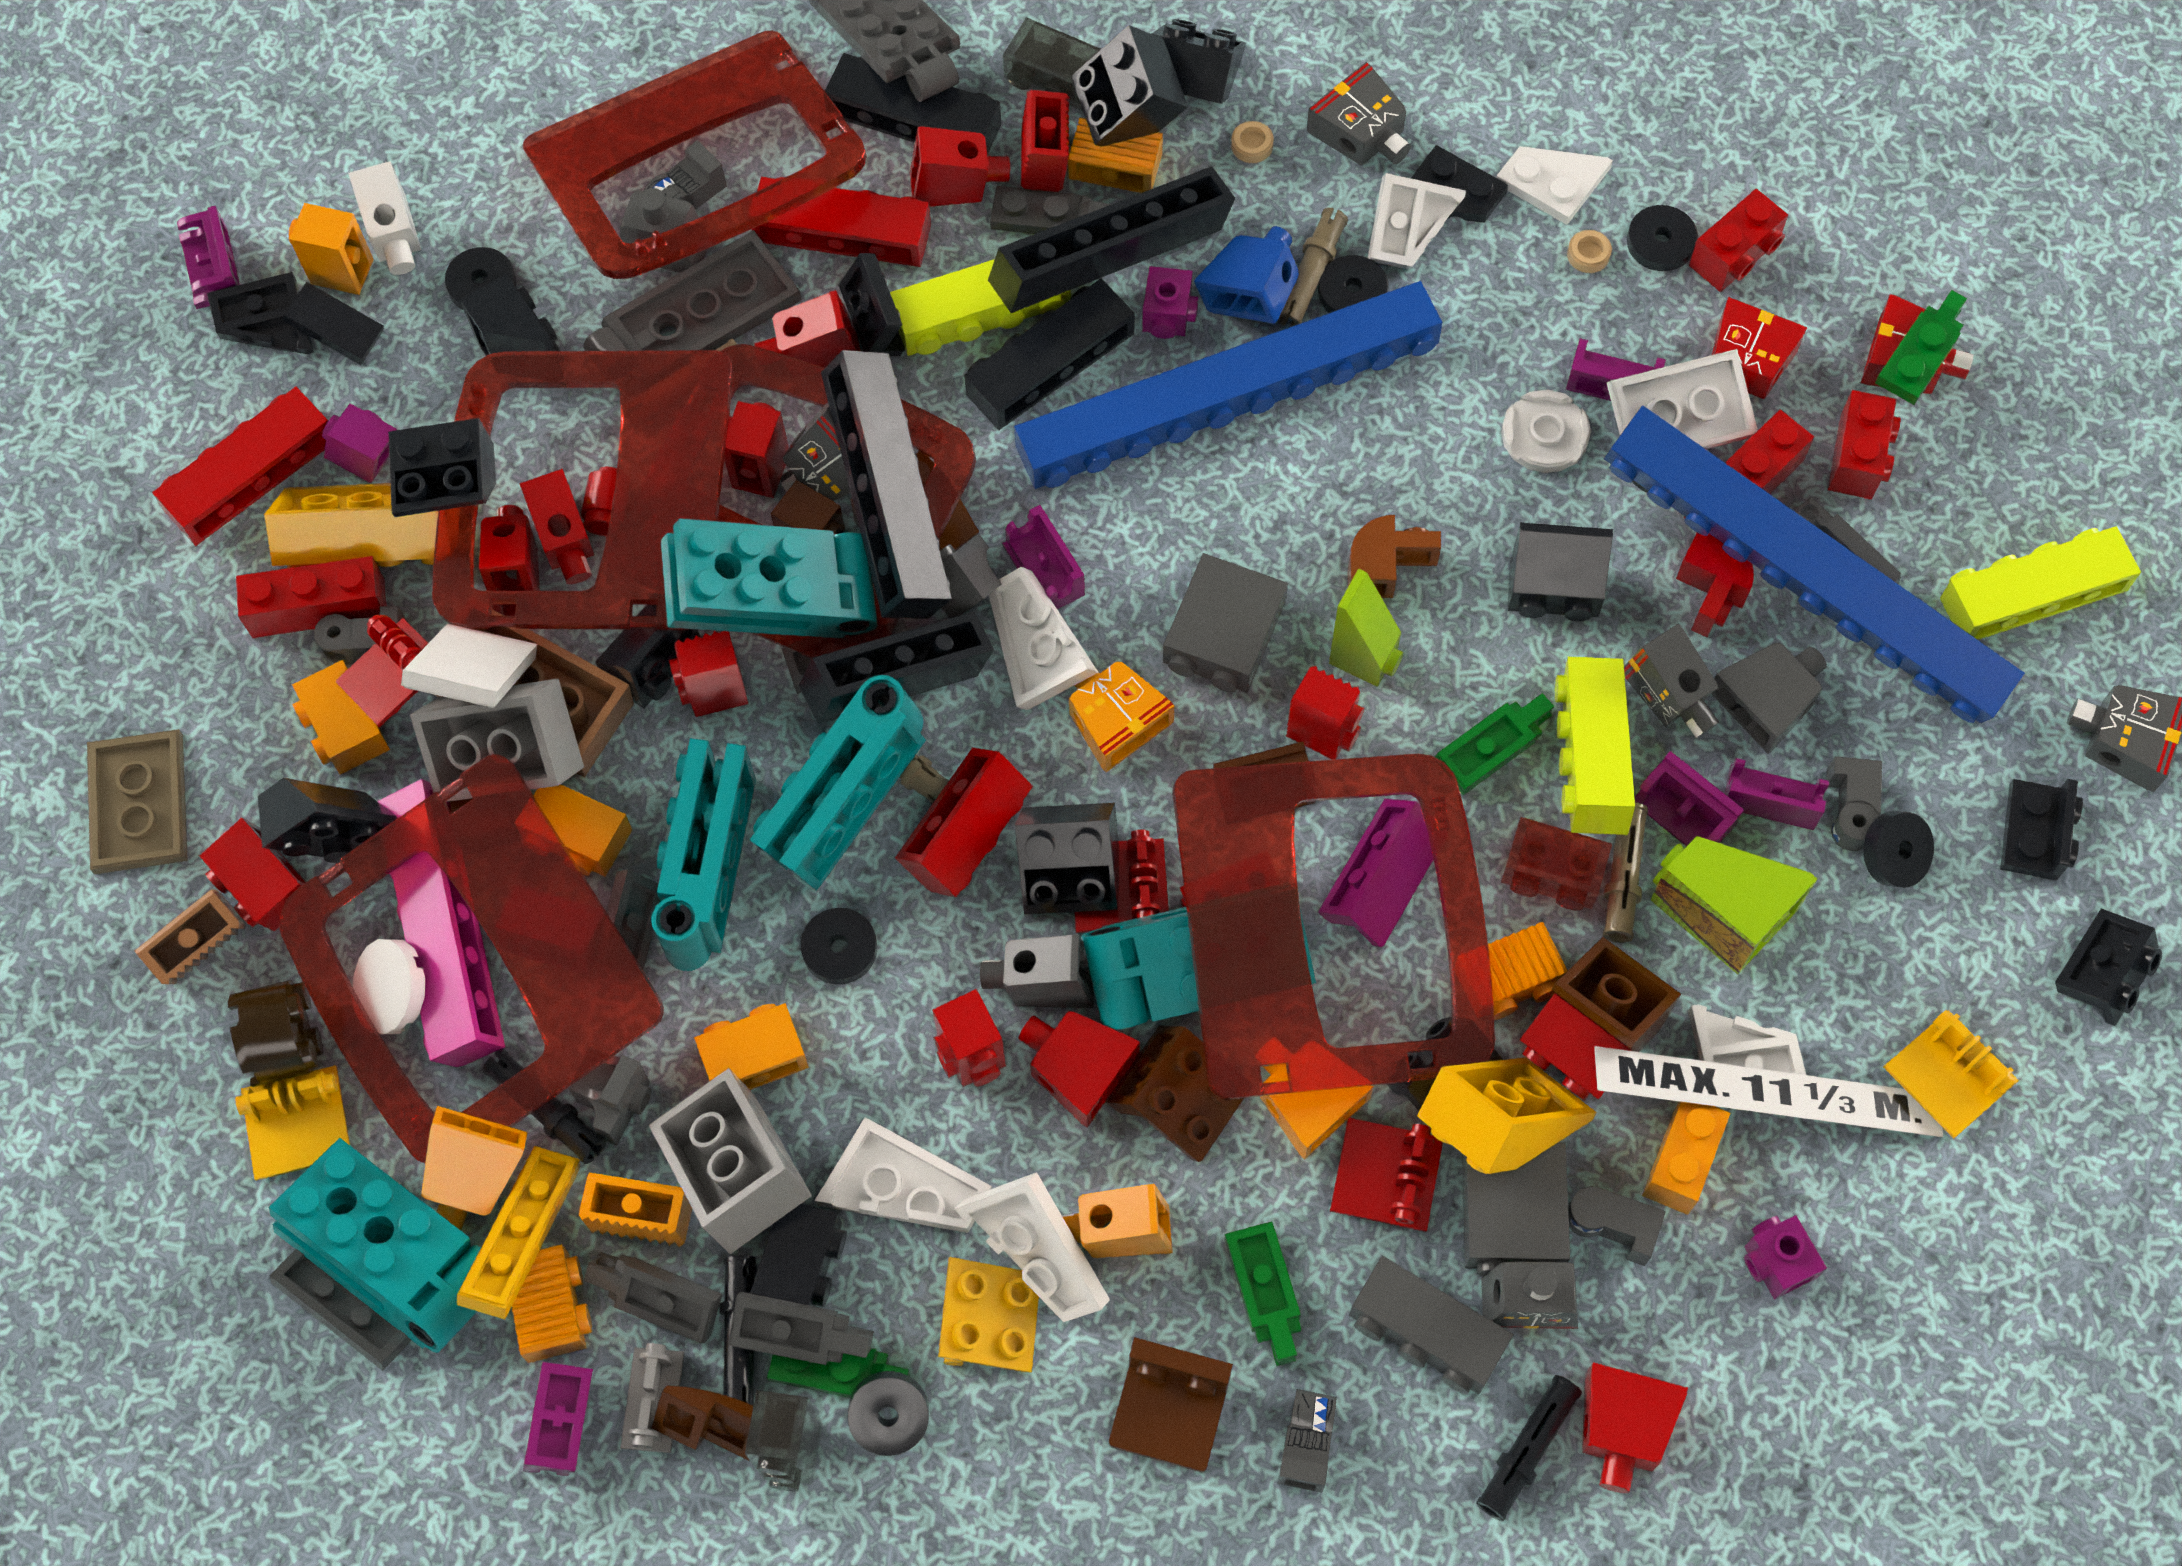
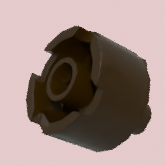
[228,980,324,1087]

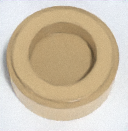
[1231,121,1274,163]
[1567,230,1612,273]

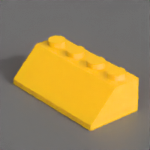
[264,483,461,568]

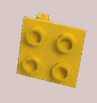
[1883,1010,2019,1139]
[235,1065,350,1181]
[938,1257,1039,1373]

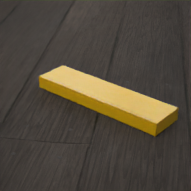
[457,1146,580,1320]

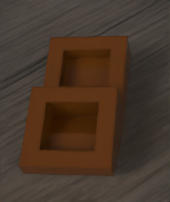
[651,1385,769,1461]

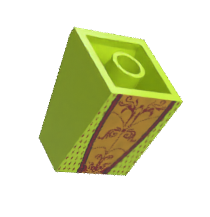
[1651,836,1818,975]

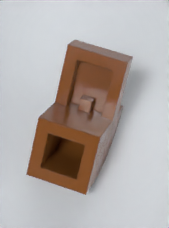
[1348,515,1441,598]

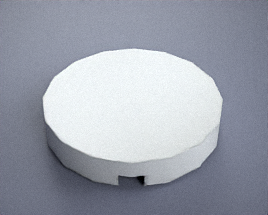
[1501,390,1591,473]
[353,939,425,1034]

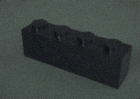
[824,53,1002,155]
[964,278,1135,431]
[799,611,994,724]

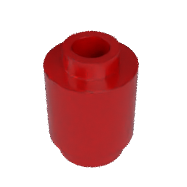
[581,466,632,536]

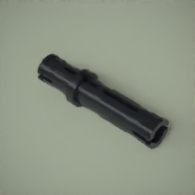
[482,1049,606,1164]
[719,1255,756,1406]
[1476,1375,1582,1521]

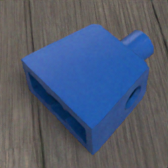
[1194,226,1299,324]

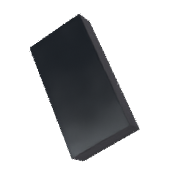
[283,282,384,365]

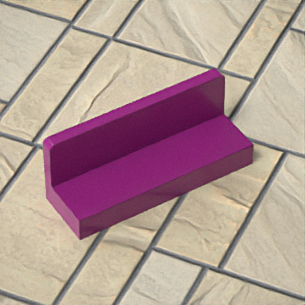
[1318,798,1447,947]

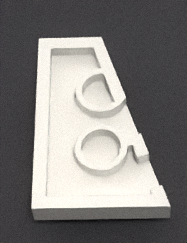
[989,567,1098,710]
[815,1117,992,1233]
[954,1172,1110,1322]

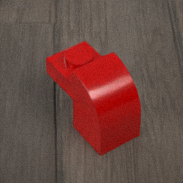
[1676,533,1754,638]

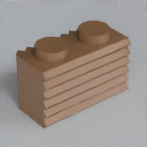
[134,889,246,984]

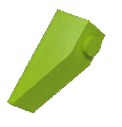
[1329,568,1404,687]

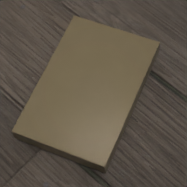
[87,729,188,874]

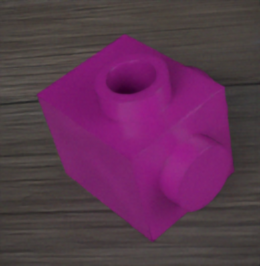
[1142,266,1199,339]
[322,403,397,483]
[1744,1215,1827,1300]

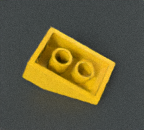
[1417,1057,1597,1174]

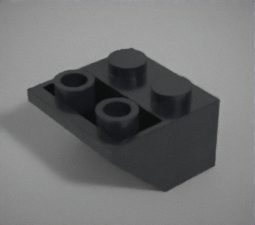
[1151,19,1247,104]
[1071,25,1188,147]
[460,274,566,385]
[388,418,496,517]
[595,595,701,709]
[257,778,398,863]
[1014,802,1119,915]

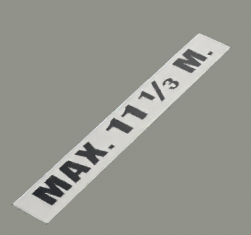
[1594,1046,1944,1137]

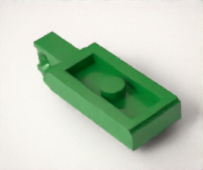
[1875,290,1967,405]
[1434,693,1555,795]
[1224,1221,1301,1366]
[767,1348,911,1398]

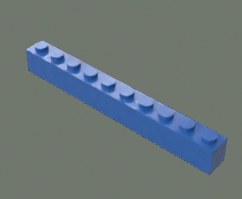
[1014,281,1443,489]
[1603,405,2025,723]

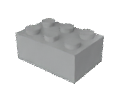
[410,678,584,803]
[649,1068,812,1254]

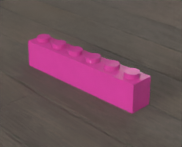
[377,779,505,1067]

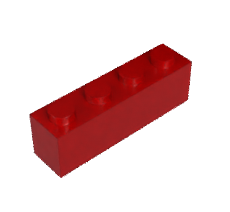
[749,176,931,267]
[152,386,328,546]

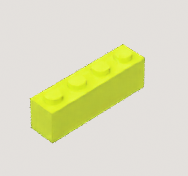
[890,259,1071,356]
[1940,526,2141,640]
[1555,657,1635,835]

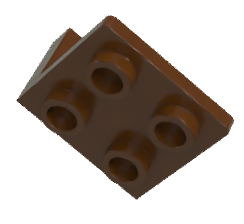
[1106,1025,1251,1162]
[1109,1337,1233,1473]

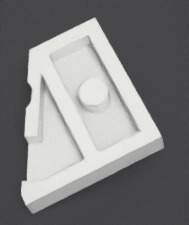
[1496,146,1613,225]
[1367,173,1466,269]
[1688,1004,1806,1075]

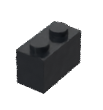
[750,1203,847,1307]

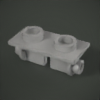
[620,1343,685,1453]

